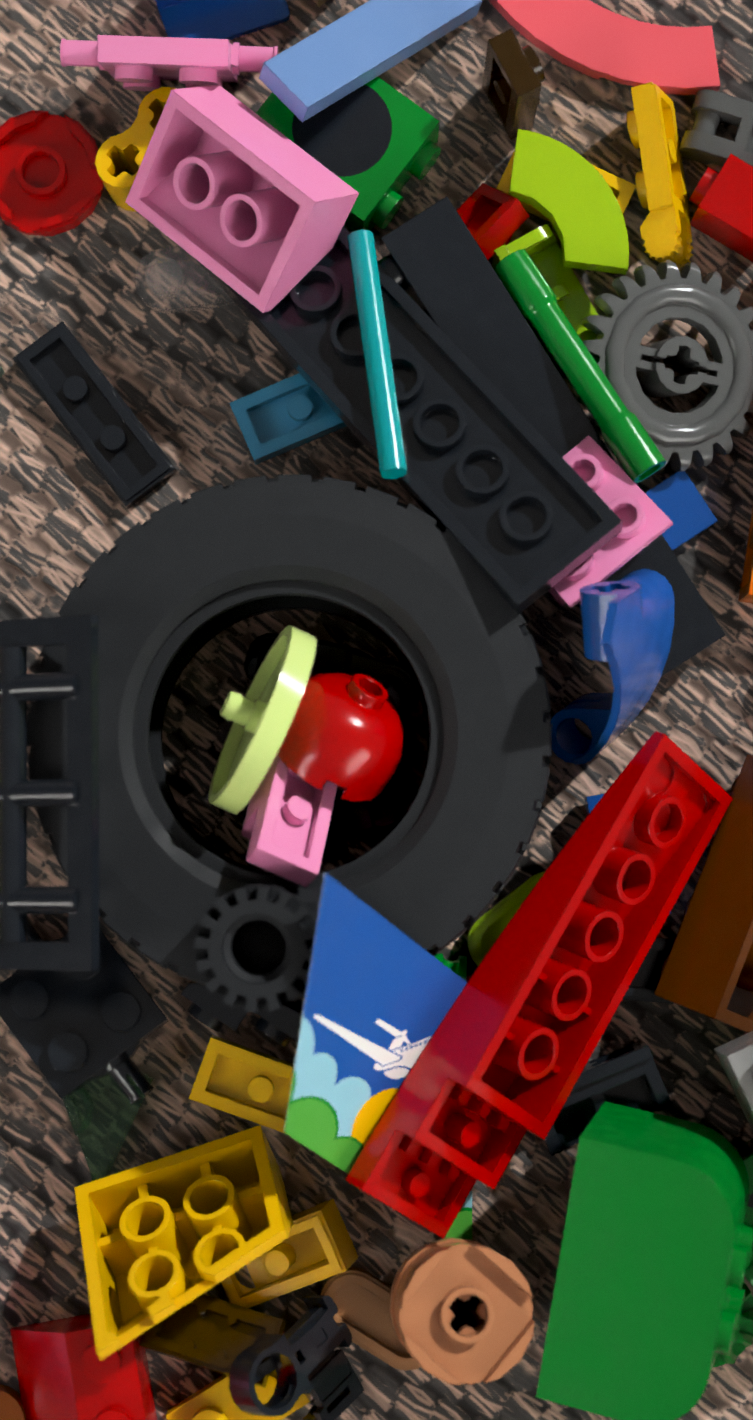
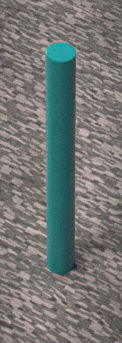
[348,230,407,479]

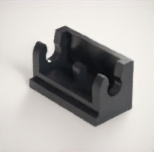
[545,1040,671,1156]

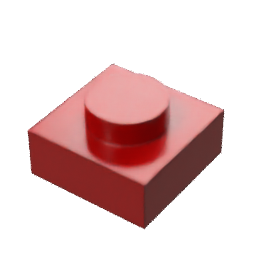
[456,183,530,260]

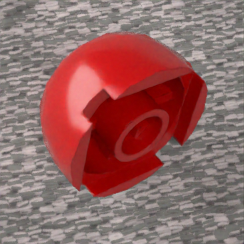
[277,673,404,802]

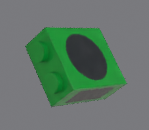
[256,77,441,231]

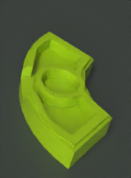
[509,129,629,275]

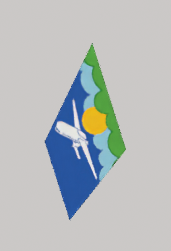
[284,873,472,1240]

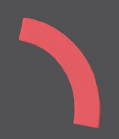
[488,0,720,95]

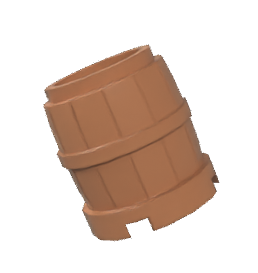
[389,1237,535,1385]

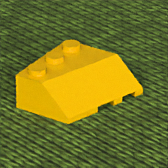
[74,1125,293,1360]

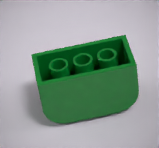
[536,1101,753,1420]

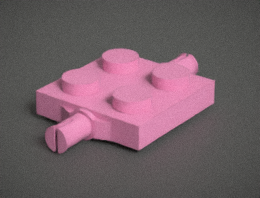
[60,35,278,91]

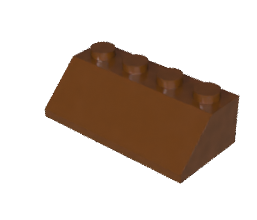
[654,754,753,1033]

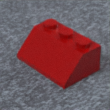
[10,1314,157,1420]

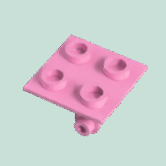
[548,435,673,609]

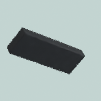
[12,321,177,509]

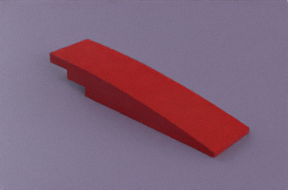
[345,731,733,1239]

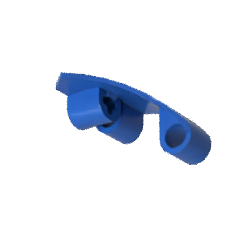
[550,568,675,765]

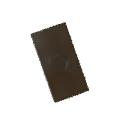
[139,1294,286,1388]

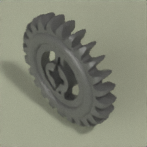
[577,260,753,472]

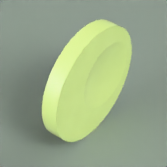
[208,625,317,814]

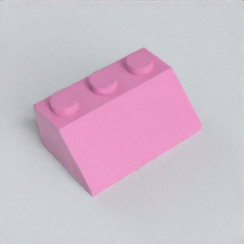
[125,84,359,313]

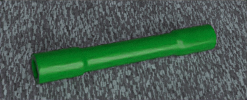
[494,249,666,483]

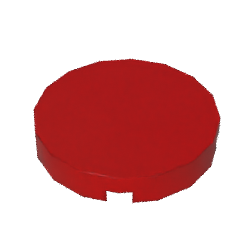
[0,110,104,236]

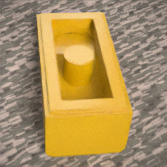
[221,1199,358,1308]

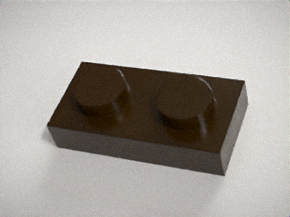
[482,29,545,140]

